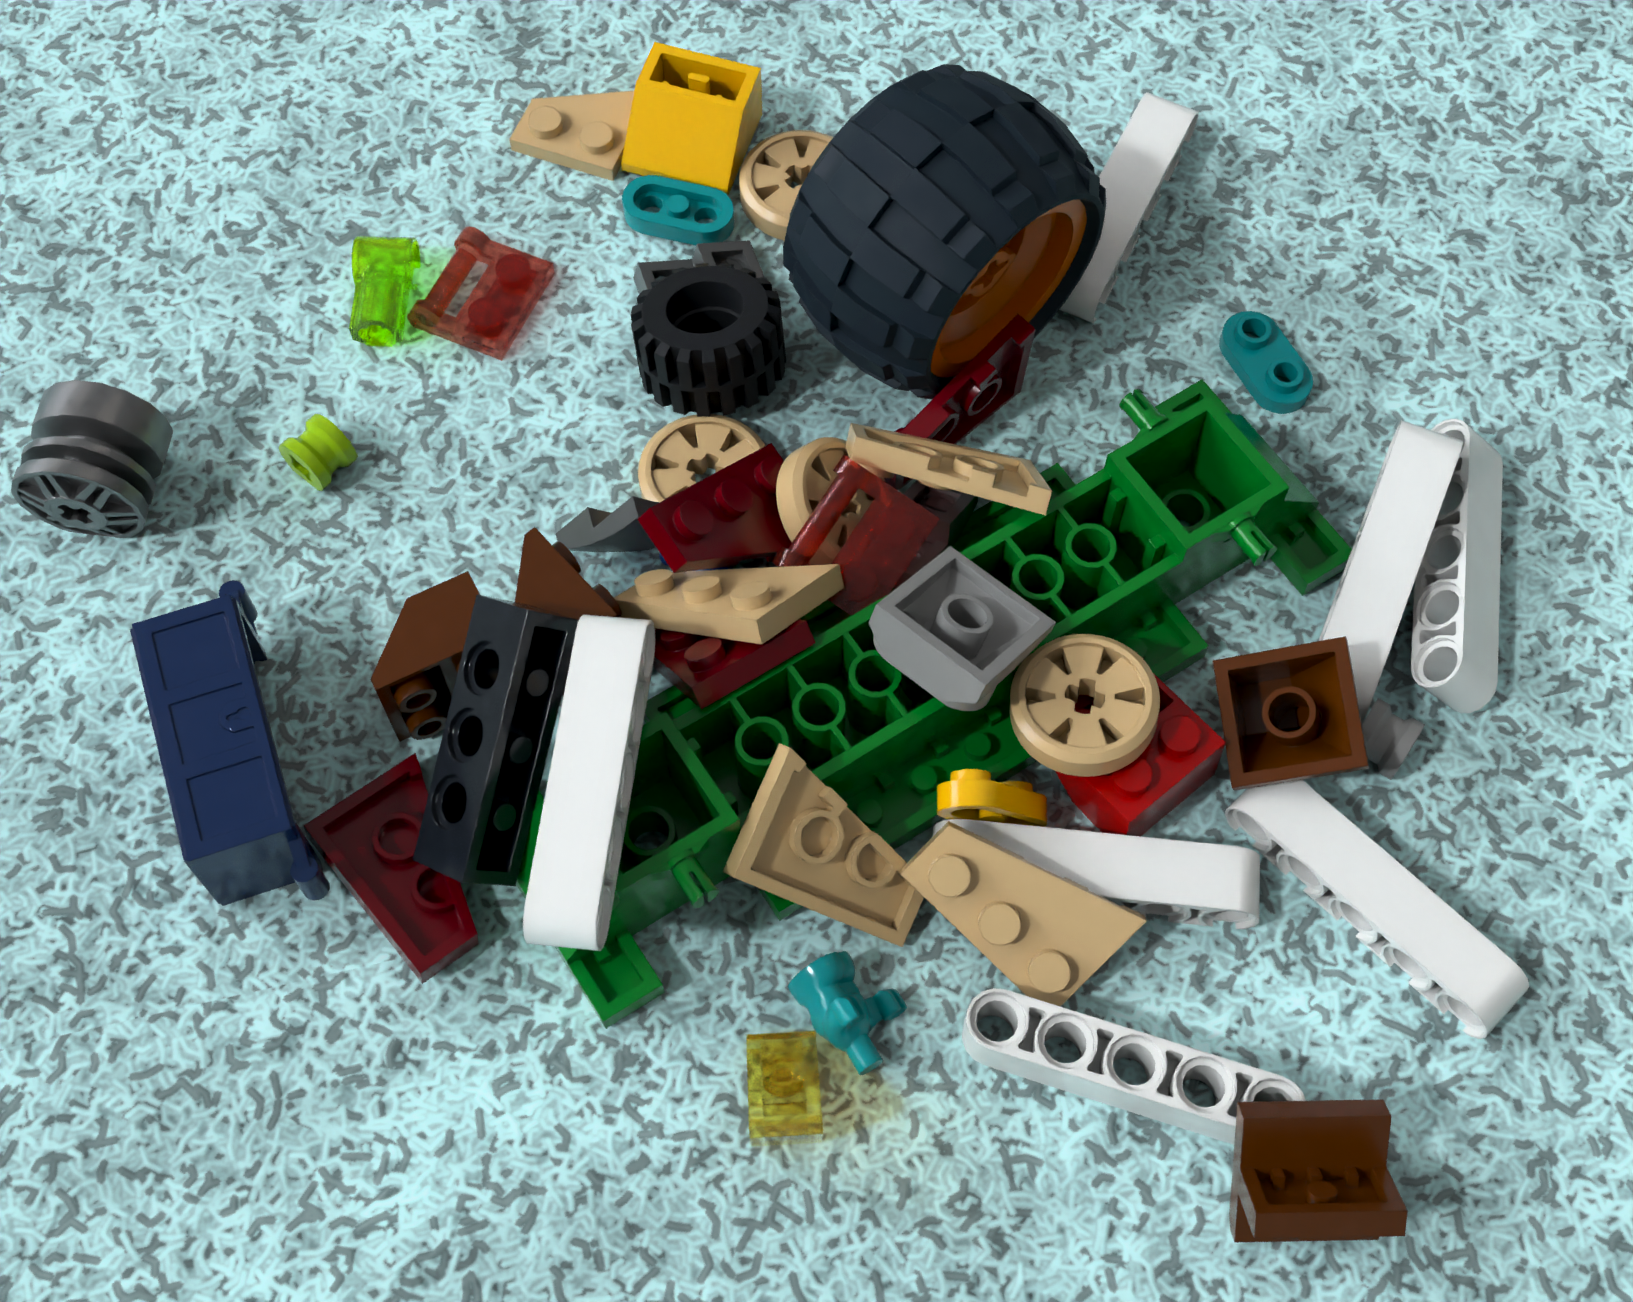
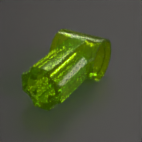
[349,236,421,347]

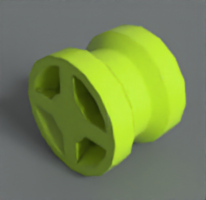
[279,414,358,491]

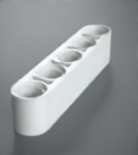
[1059,92,1199,323]
[1411,419,1503,713]
[1319,420,1463,722]
[523,615,655,951]
[1225,780,1529,1039]
[933,819,1260,929]
[962,988,1306,1145]

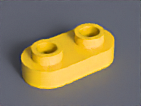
[937,769,1047,827]

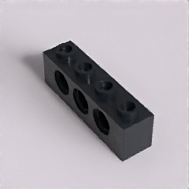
[413,594,579,886]

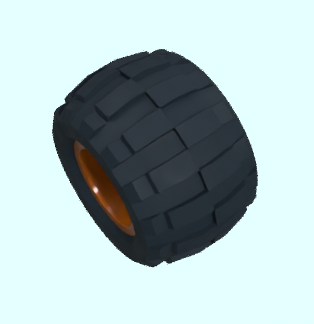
[783,64,1106,399]

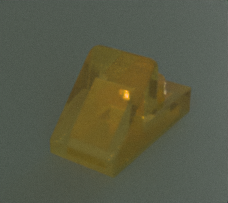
[746,1031,823,1147]

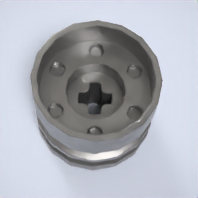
[11,380,173,538]

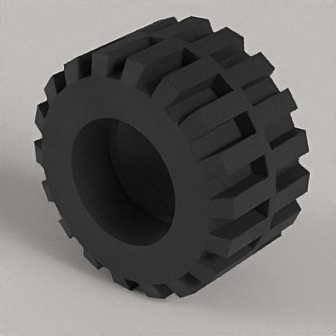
[630,263,787,417]

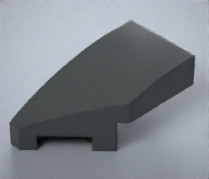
[556,496,658,552]

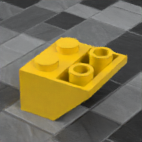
[621,42,762,195]

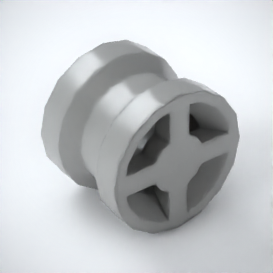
[1362,698,1425,780]

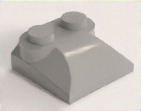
[868,546,1056,711]

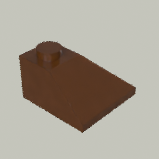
[1213,636,1370,791]

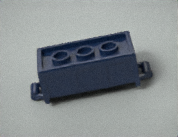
[130,580,330,906]

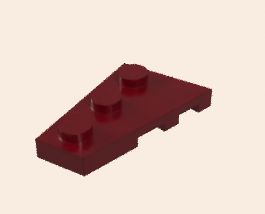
[884,314,1036,494]
[637,443,800,573]

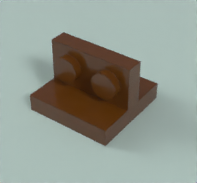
[1229,1099,1408,1242]

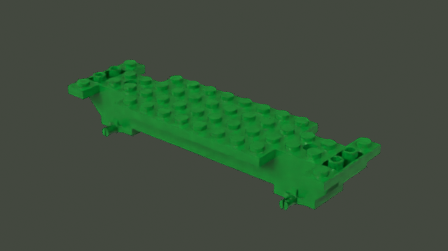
[516,379,1352,1029]

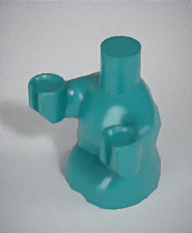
[788,951,907,1075]

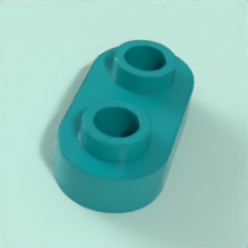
[622,175,734,246]
[1219,311,1313,414]

